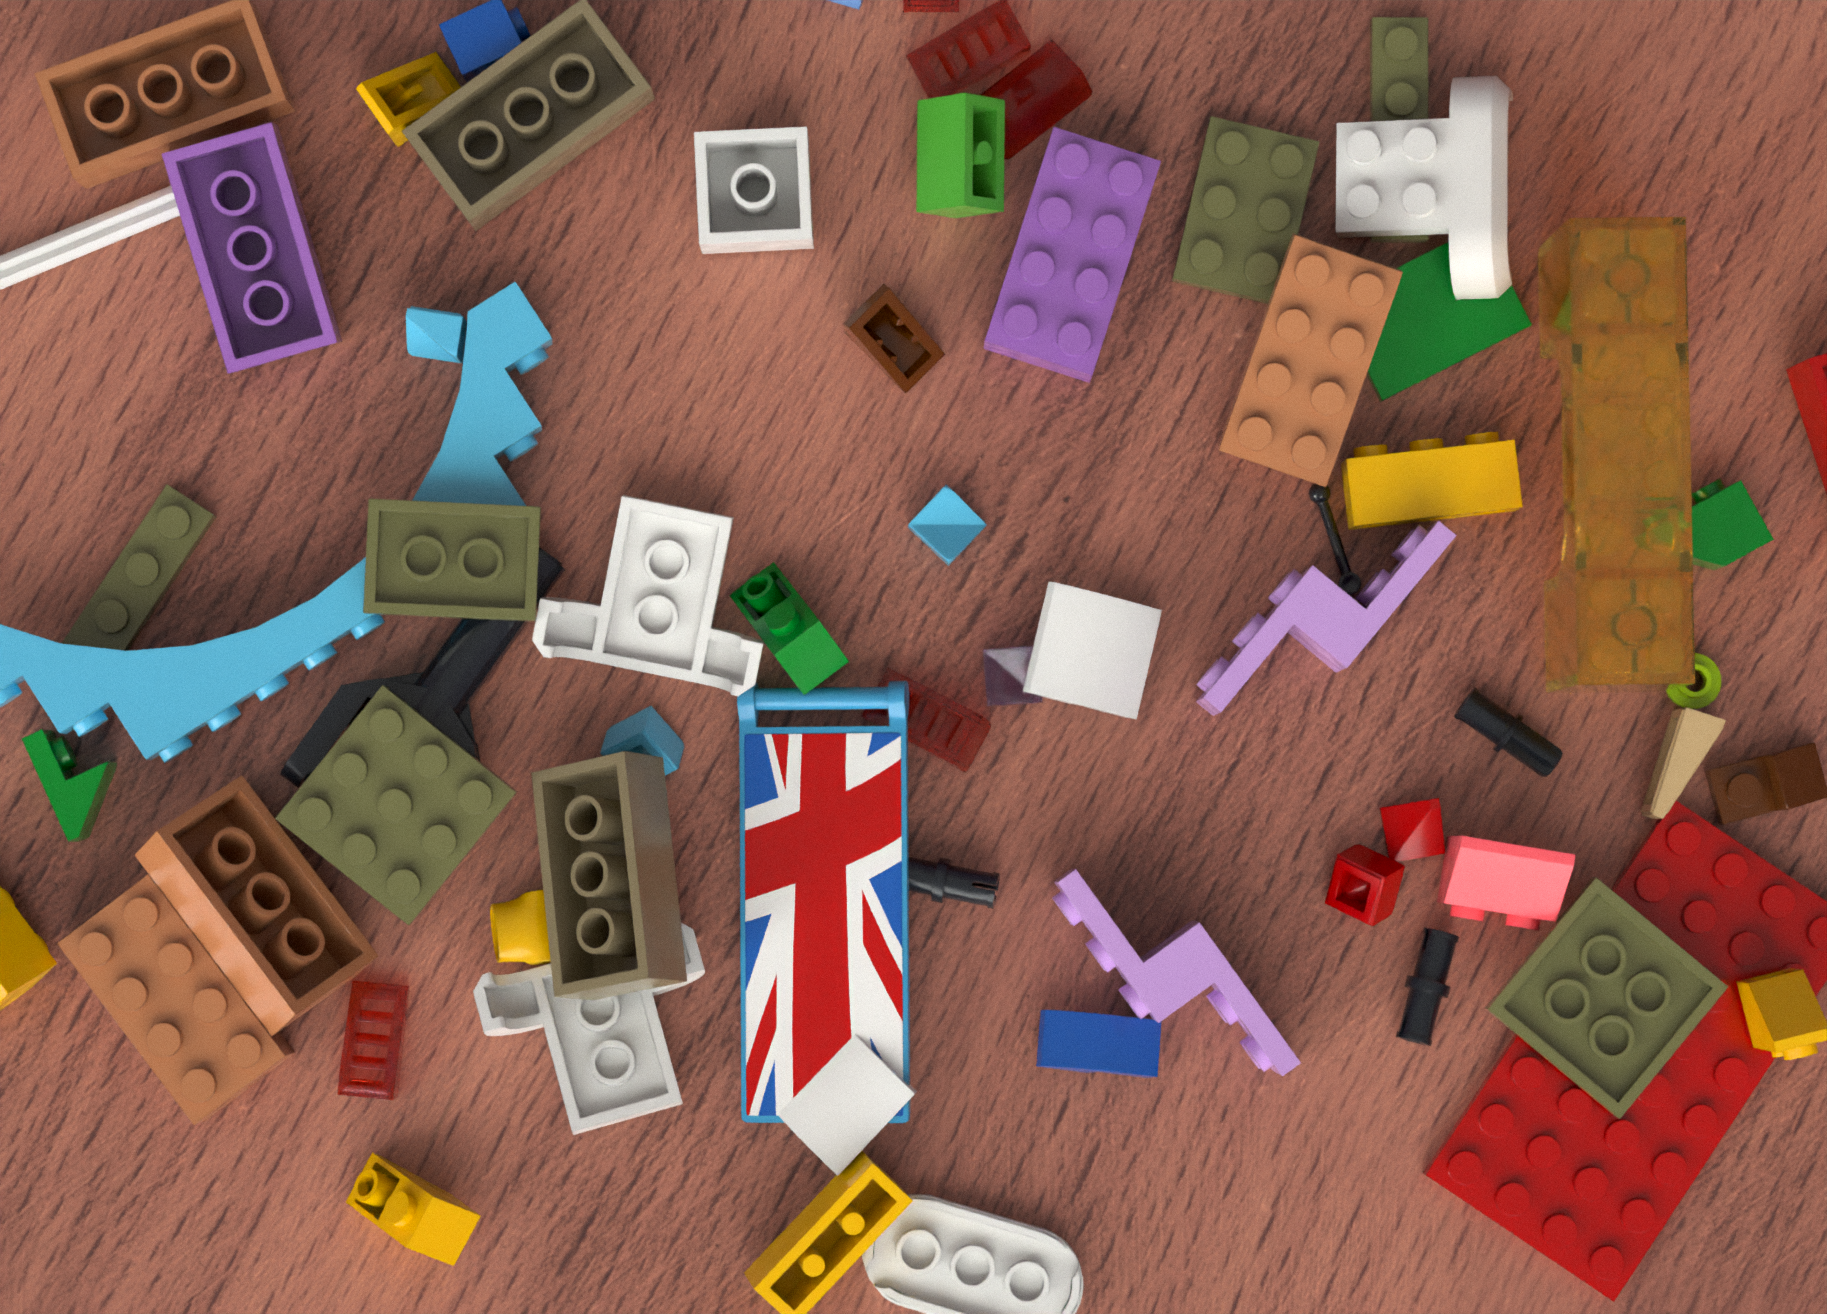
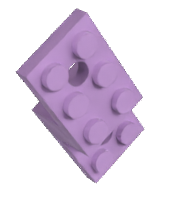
[1196,521,1457,716]
[1052,869,1301,1076]

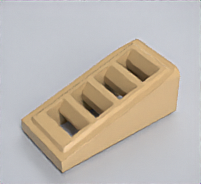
[1641,707,1726,819]

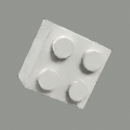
[694,126,814,254]

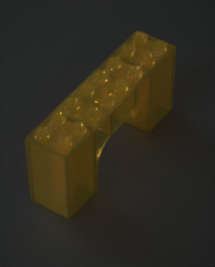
[1538,217,1695,693]

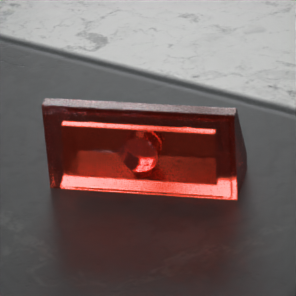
[980,39,1092,160]

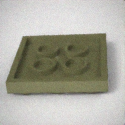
[275,685,518,926]
[1485,877,1728,1119]

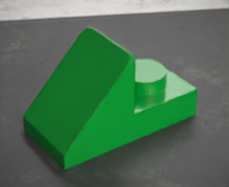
[22,729,117,842]

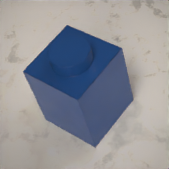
[439,0,531,83]

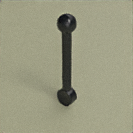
[1309,484,1361,595]

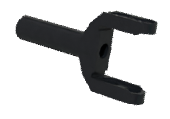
[280,547,565,788]

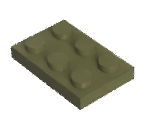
[1172,116,1320,304]
[363,499,541,622]

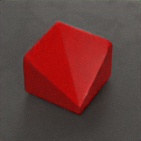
[1325,844,1405,926]

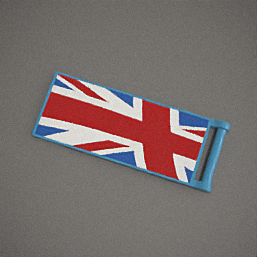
[737,681,910,1123]

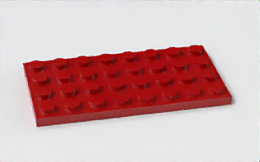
[1423,801,1827,1302]

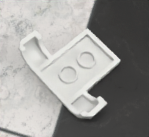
[1336,76,1513,300]
[532,495,764,696]
[473,923,705,1135]

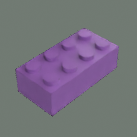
[162,122,342,373]
[983,127,1161,383]

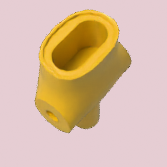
[490,890,551,965]

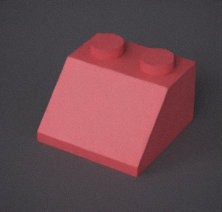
[1437,836,1575,931]

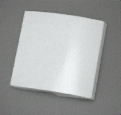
[1023,582,1162,719]
[778,1034,917,1176]

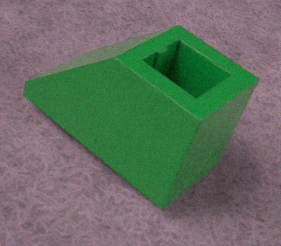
[1632,478,1774,570]
[729,562,849,695]

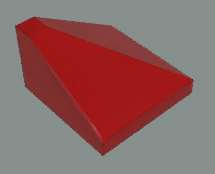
[1379,798,1445,862]

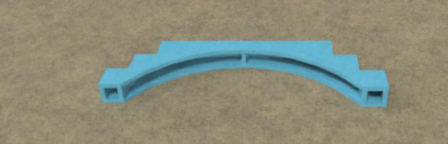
[0,282,553,763]

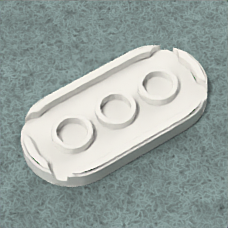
[862,1194,1084,1314]

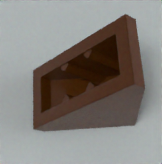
[843,284,945,393]

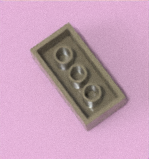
[402,0,655,231]
[531,751,687,1000]

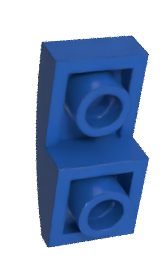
[1036,1010,1162,1078]

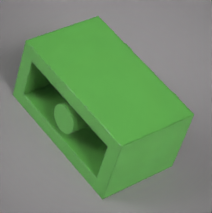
[916,92,1005,218]

